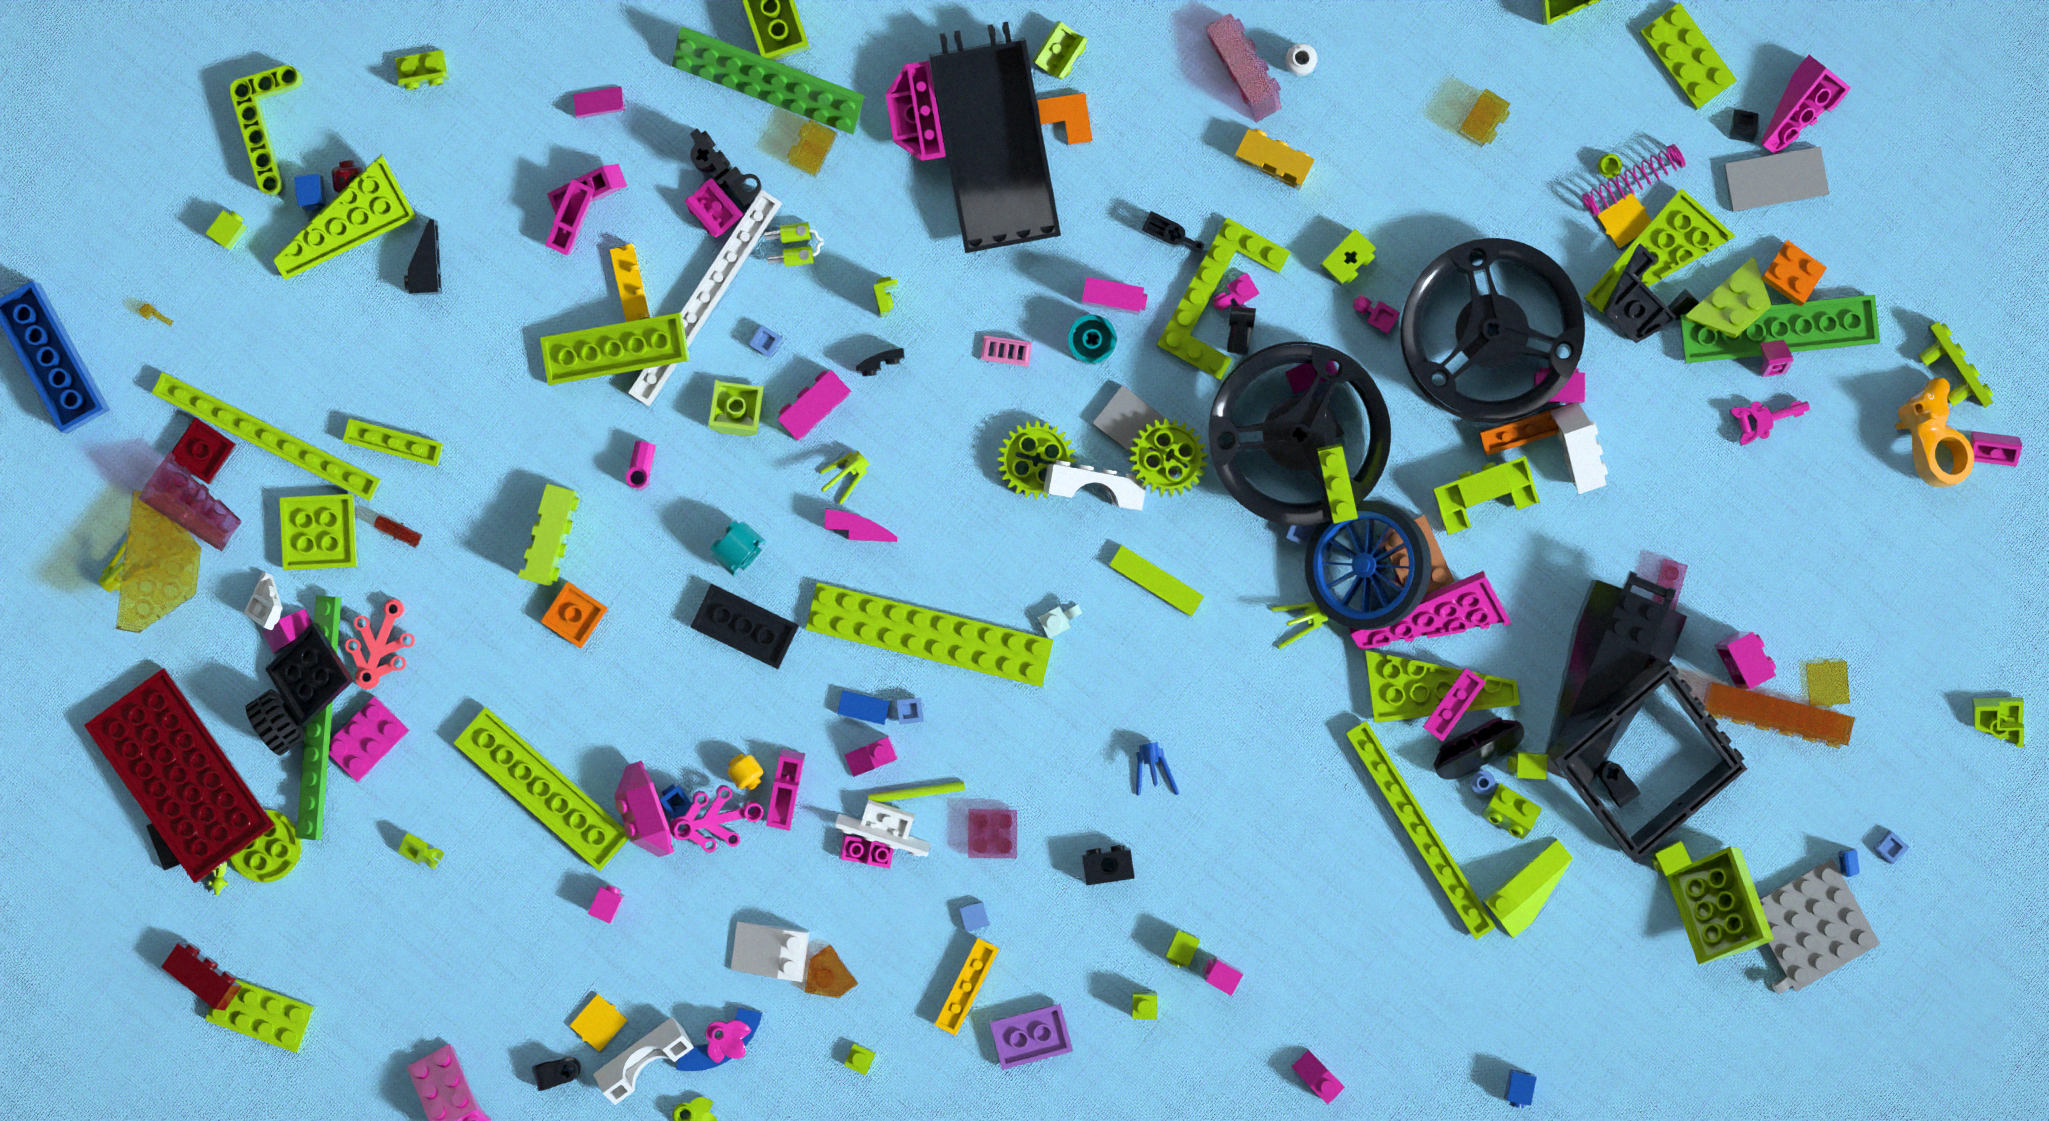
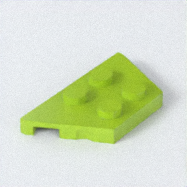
[1684,257,1771,338]

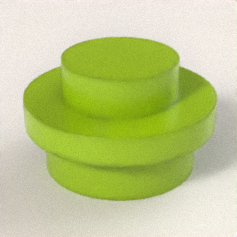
[1597,153,1622,178]

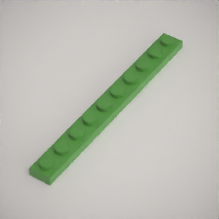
[296,595,342,840]

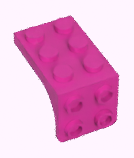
[407,1044,491,1121]

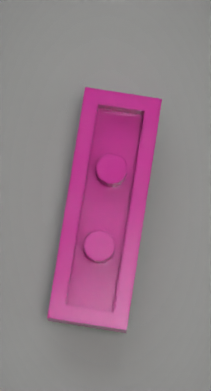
[1422,668,1486,741]

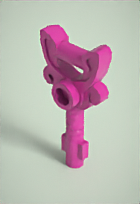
[1729,400,1810,446]

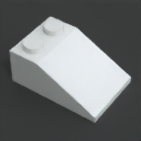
[731,921,810,982]

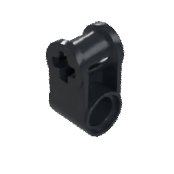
[1597,761,1641,808]
[531,1057,581,1091]

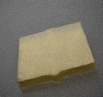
[1806,660,1850,707]

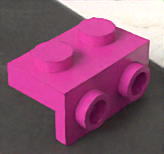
[684,178,743,238]

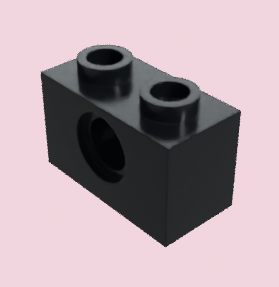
[1082,845,1135,886]

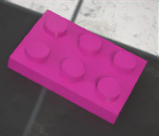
[329,696,410,782]

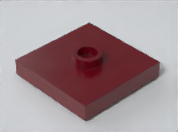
[169,417,237,485]

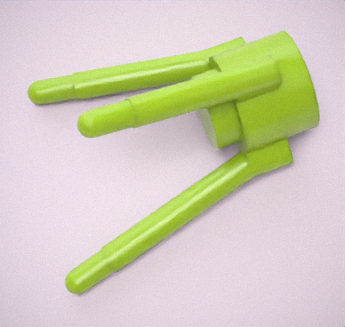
[820,450,870,505]
[97,533,156,593]
[1271,601,1328,649]

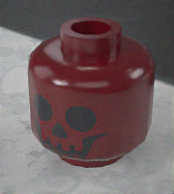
[332,160,363,193]

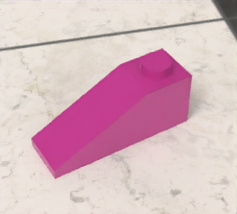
[547,164,627,214]

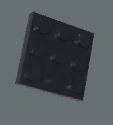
[265,623,354,726]

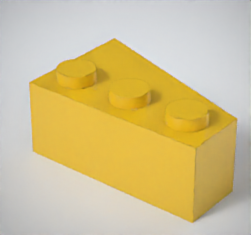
[1234,128,1315,191]

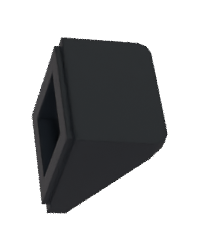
[1729,109,1758,143]

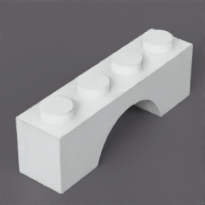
[1043,460,1146,511]
[593,1017,694,1105]

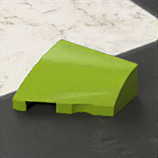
[1973,697,2025,748]

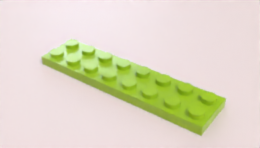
[454,706,629,872]

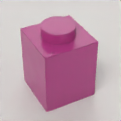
[588,884,625,924]

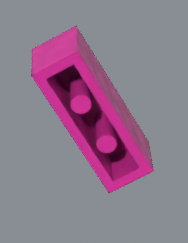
[778,370,852,441]

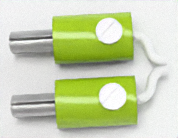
[764,222,824,267]

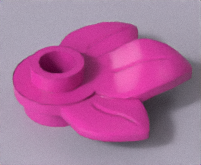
[705,1020,751,1063]

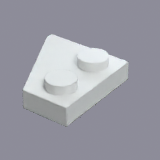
[243,572,282,630]

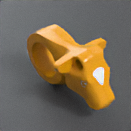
[1895,378,1974,487]

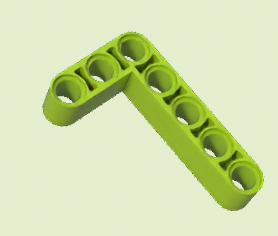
[230,65,303,196]

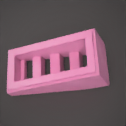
[980,336,1032,367]

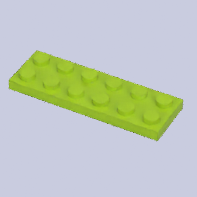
[540,313,690,386]

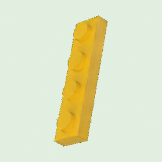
[934,937,1000,1036]

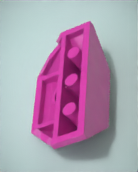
[886,60,946,161]
[614,760,674,857]

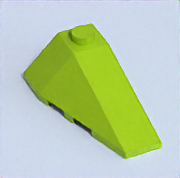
[1482,839,1573,938]

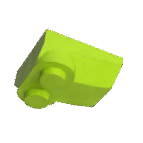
[708,380,764,436]

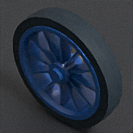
[1305,500,1432,630]

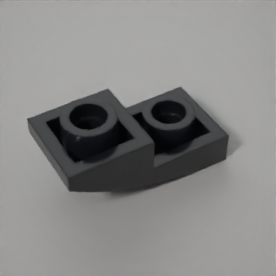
[856,348,905,377]

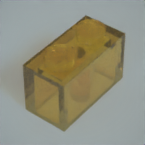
[1457,88,1511,148]
[787,119,838,178]

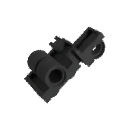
[690,128,761,207]

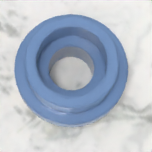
[1471,771,1495,795]

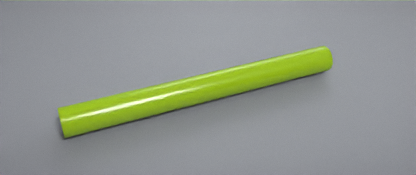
[868,781,965,803]

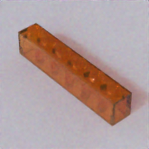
[1703,682,1855,749]

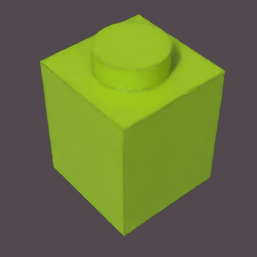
[206,210,247,250]
[1651,840,1692,876]
[1165,928,1200,968]
[1132,992,1157,1020]

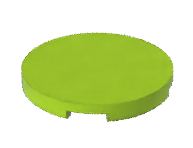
[230,809,302,883]

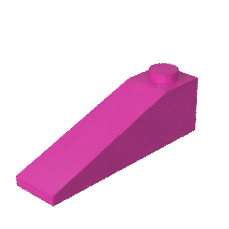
[1761,55,1851,155]

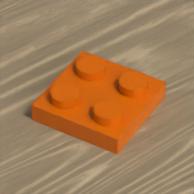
[1761,240,1827,307]
[540,581,609,649]

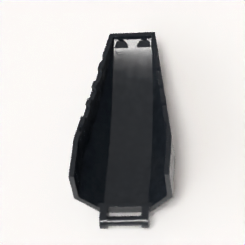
[1545,571,1687,785]

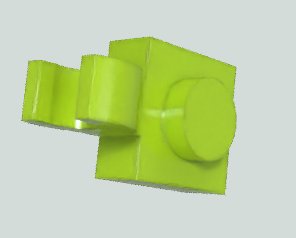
[397,833,444,869]

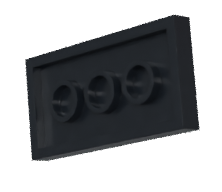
[690,583,800,669]

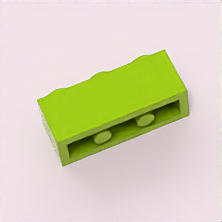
[1317,443,1358,523]

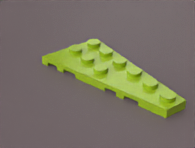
[1584,188,1736,314]
[1365,650,1520,723]

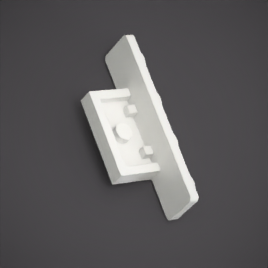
[834,800,931,856]

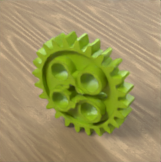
[1128,418,1208,498]
[997,420,1076,499]

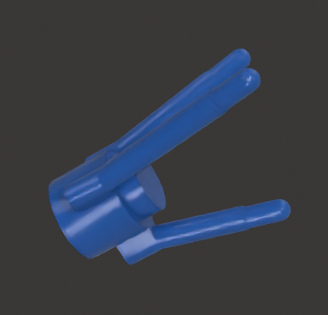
[1136,742,1179,796]

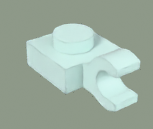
[1038,604,1083,639]

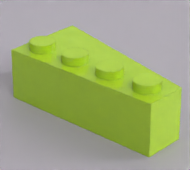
[518,484,580,585]

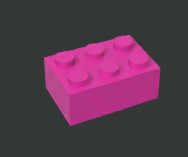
[1714,631,1776,689]

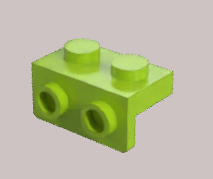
[1031,21,1088,80]
[1481,783,1542,839]

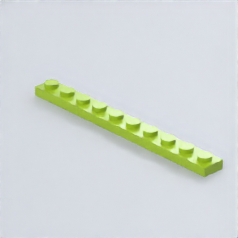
[151,372,382,501]
[1345,720,1496,940]

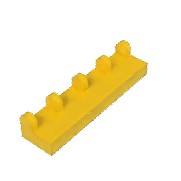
[610,244,651,322]

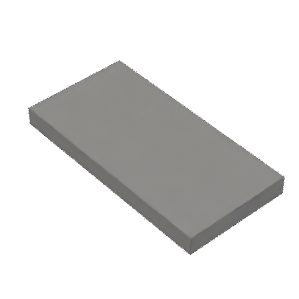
[1724,146,1829,212]
[1093,385,1190,478]

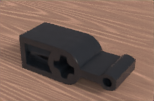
[1141,211,1204,253]

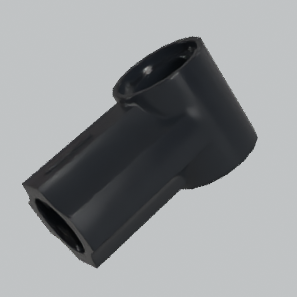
[1227,305,1256,355]

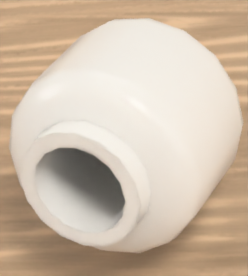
[1285,43,1317,77]

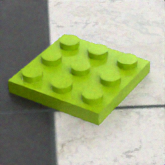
[279,494,358,571]

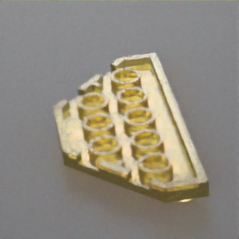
[115,490,201,633]

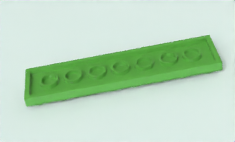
[672,26,865,135]
[1680,295,1880,364]

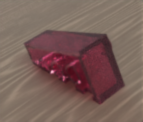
[1205,13,1281,122]
[138,452,242,552]

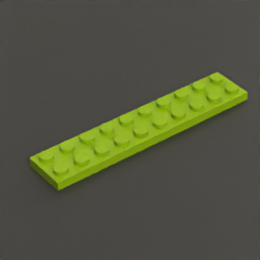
[806,583,1053,687]

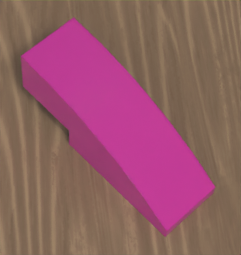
[545,179,595,255]
[824,509,898,542]
[766,749,806,831]

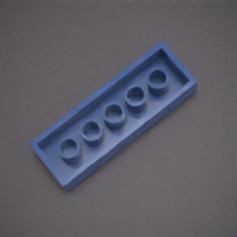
[0,281,110,434]

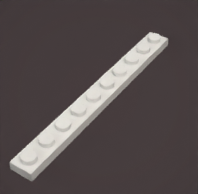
[628,189,782,407]

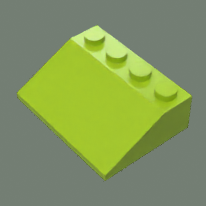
[1666,846,1774,965]

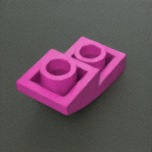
[839,835,894,868]

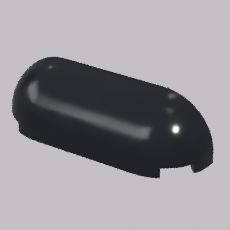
[1434,717,1524,780]

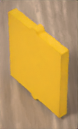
[1597,193,1652,249]
[570,994,628,1052]

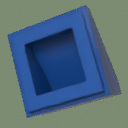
[1838,849,1860,877]

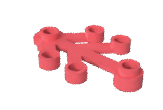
[345,599,415,689]

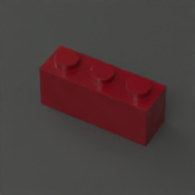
[161,943,242,1010]

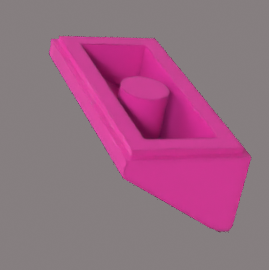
[573,87,625,119]
[1970,431,2023,467]

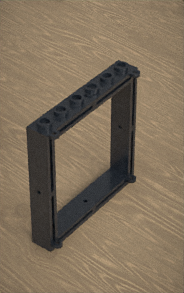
[1546,658,1747,863]

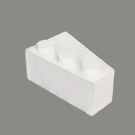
[1550,402,1608,494]

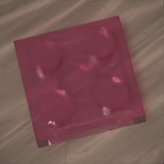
[968,809,1018,859]

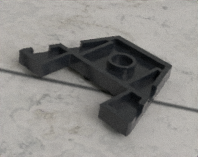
[1602,243,1699,343]

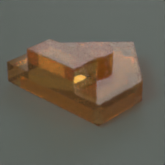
[805,944,859,998]

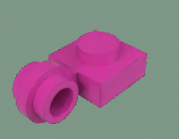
[1212,273,1260,312]
[1352,295,1400,334]

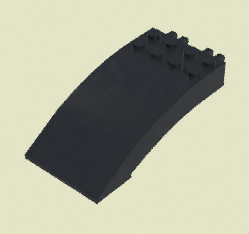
[929,21,1061,253]

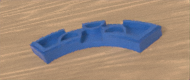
[676,1007,763,1071]

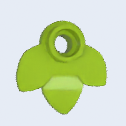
[672,1097,718,1121]

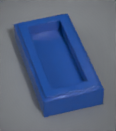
[837,690,890,725]

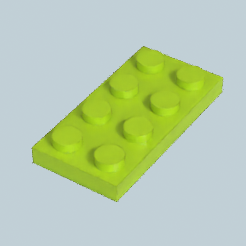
[1639,2,1737,110]
[205,979,315,1053]

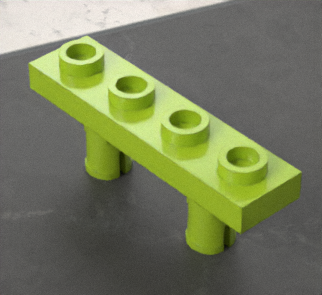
[1918,321,1994,408]

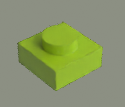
[844,1043,876,1076]

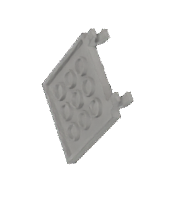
[1759,858,1880,994]

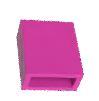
[1081,277,1148,315]

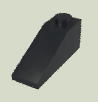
[404,219,442,296]

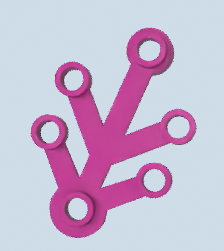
[670,785,763,853]

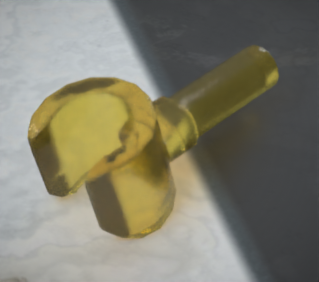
[139,303,174,326]

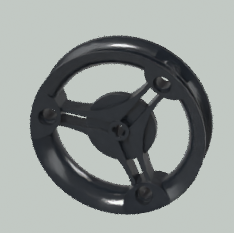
[1400,238,1585,423]
[1209,341,1391,526]

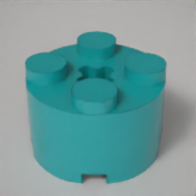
[1068,315,1117,365]
[709,521,766,577]

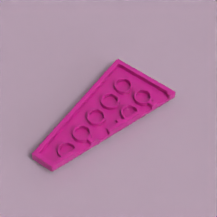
[1349,570,1511,650]

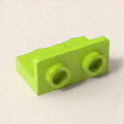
[395,50,449,91]
[873,276,898,318]

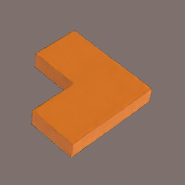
[1037,93,1093,145]

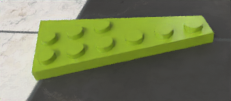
[273,153,416,280]

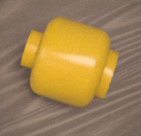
[727,753,763,790]

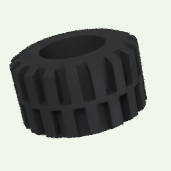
[245,689,305,756]

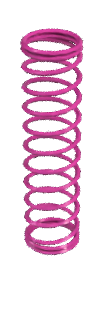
[1582,143,1686,217]

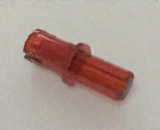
[374,515,423,549]

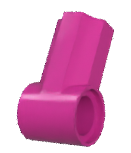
[626,440,656,490]

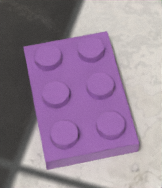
[990,1003,1073,1070]

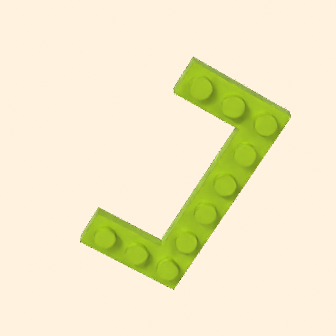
[1157,217,1291,380]

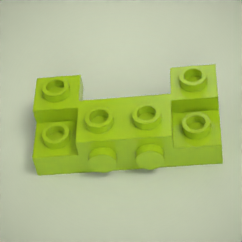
[1432,456,1540,535]

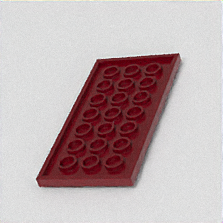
[84,668,276,883]

